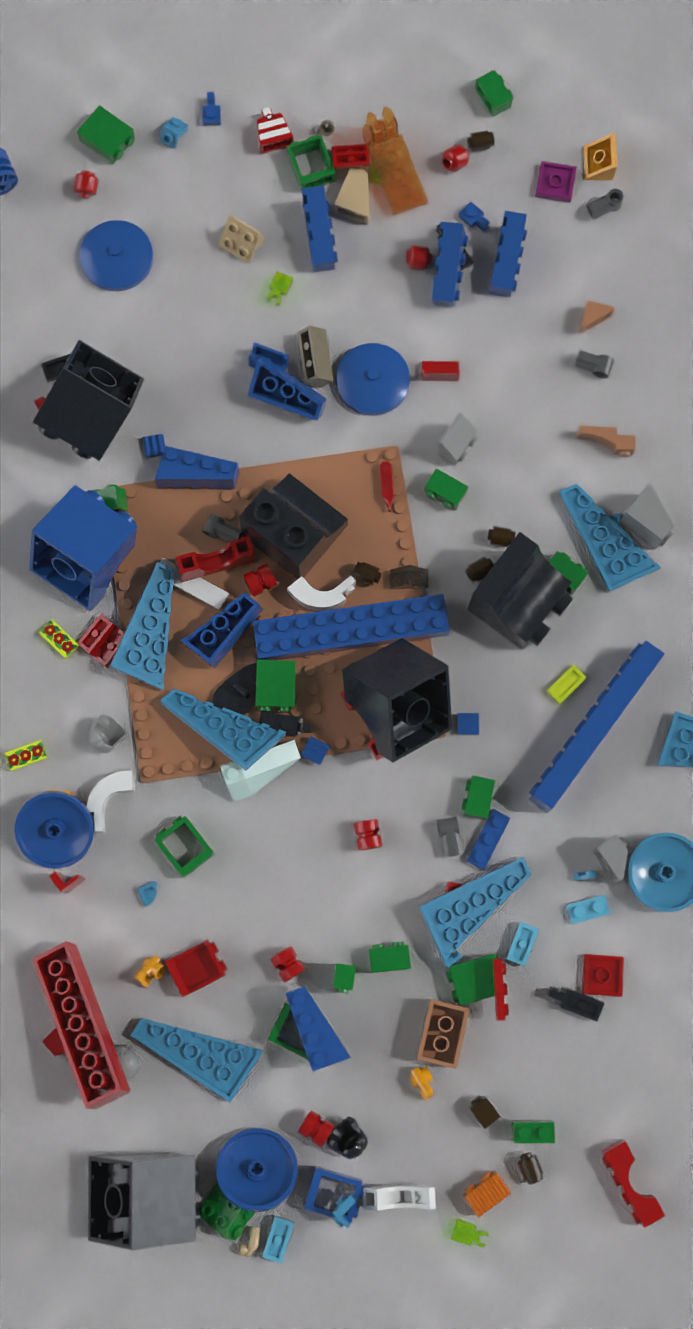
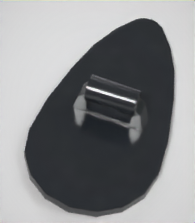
[212,663,256,715]

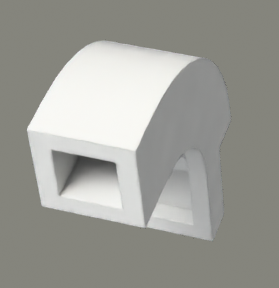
[287,576,356,611]
[86,771,135,833]
[363,1184,436,1211]

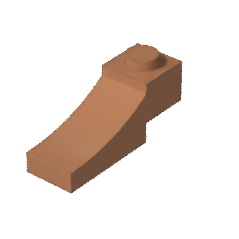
[577,425,636,458]

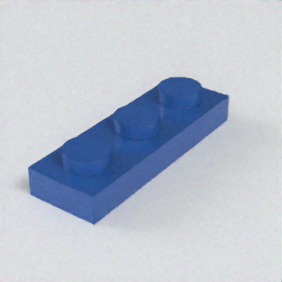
[467,809,510,870]

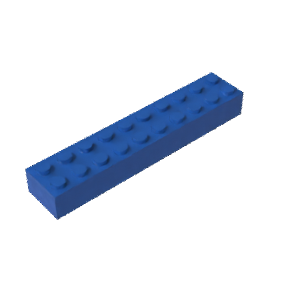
[253,594,450,660]
[529,640,665,813]

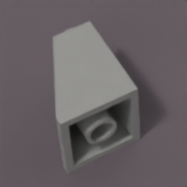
[620,484,674,549]

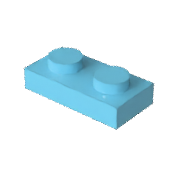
[566,895,610,924]
[506,922,539,967]
[262,1216,294,1264]

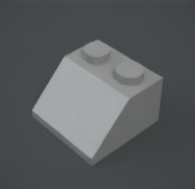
[437,412,477,466]
[591,834,628,883]

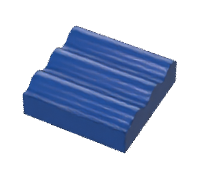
[142,434,165,459]
[457,713,479,735]
[301,736,330,765]

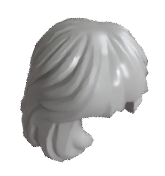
[89,714,127,753]
[115,1045,140,1081]

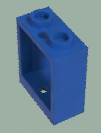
[304,1166,365,1223]

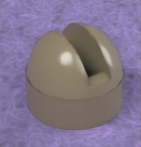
[320,120,334,136]

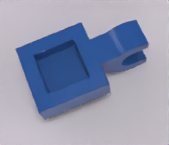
[202,92,221,126]
[458,202,490,233]

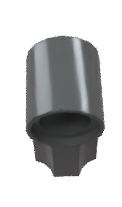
[586,188,624,220]
[574,350,614,379]
[202,514,242,543]
[437,817,462,858]

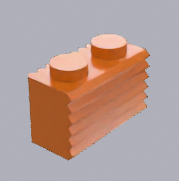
[463,1171,511,1218]

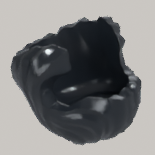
[327,1116,368,1159]

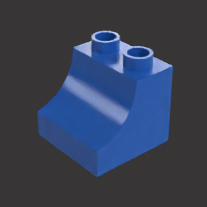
[29,485,138,612]

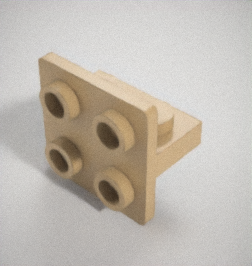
[219,215,265,263]

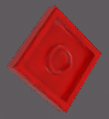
[582,954,624,997]

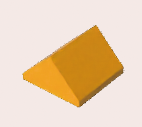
[584,133,617,180]

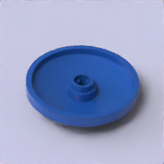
[79,220,153,291]
[336,343,410,416]
[15,791,94,869]
[216,1128,298,1212]

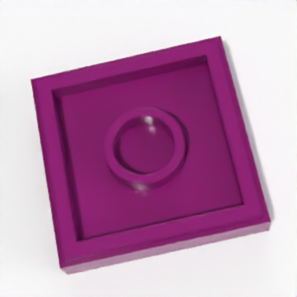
[535,161,577,203]

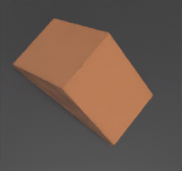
[579,300,615,334]

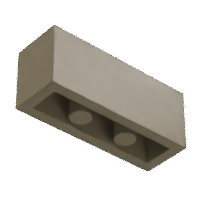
[297,325,334,388]

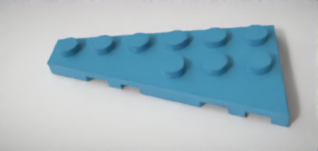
[559,483,661,592]
[109,562,175,691]
[161,689,286,771]
[657,711,693,767]
[418,857,532,961]
[131,1018,264,1102]

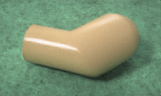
[238,1227,260,1257]

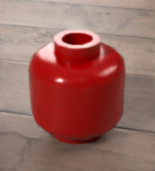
[442,145,469,172]
[74,170,99,199]
[405,245,433,270]

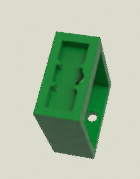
[287,135,336,192]
[154,816,215,878]
[267,1002,308,1060]

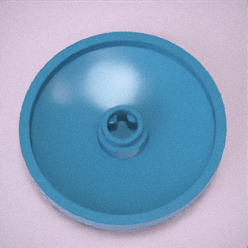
[627,833,693,912]

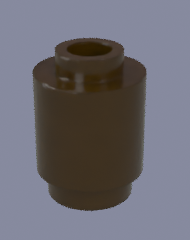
[467,130,495,152]
[487,526,516,547]
[465,557,494,583]
[352,562,382,586]
[517,1152,543,1185]

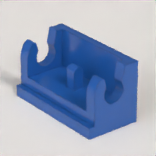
[248,342,289,371]

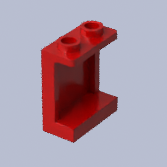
[165,939,228,997]

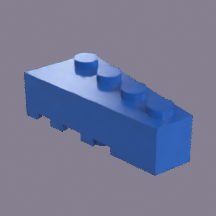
[302,186,338,273]
[489,210,527,297]
[432,221,468,307]
[247,356,327,421]
[155,446,240,489]
[181,592,263,668]
[286,986,351,1072]

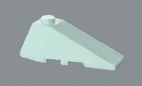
[220,740,301,802]

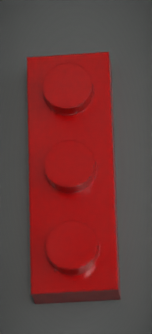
[492,959,509,1021]

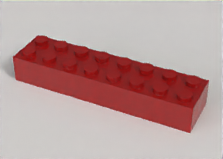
[32,941,131,1110]

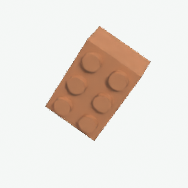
[416,999,470,1069]

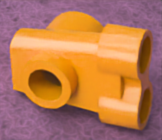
[134,955,166,988]
[409,1066,434,1101]

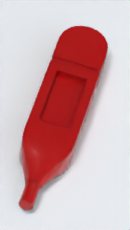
[380,461,395,512]

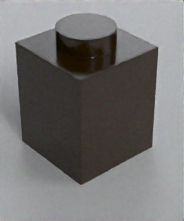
[469,1095,501,1129]

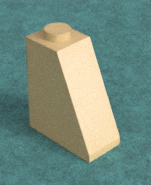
[334,167,370,225]

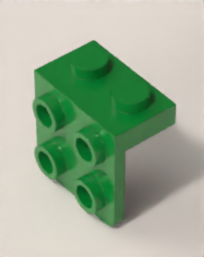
[199,1183,255,1241]

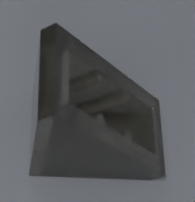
[390,565,428,589]

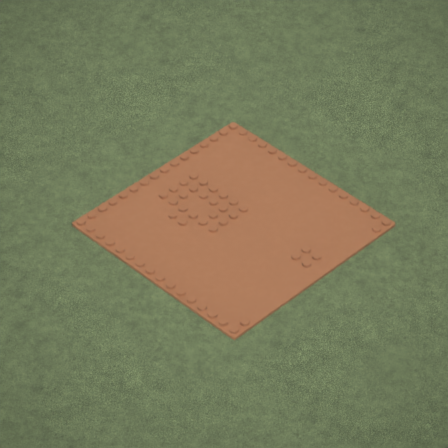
[104,445,446,783]

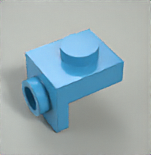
[160,117,189,149]
[333,1193,356,1229]

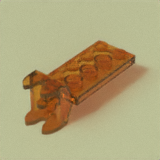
[362,107,428,216]

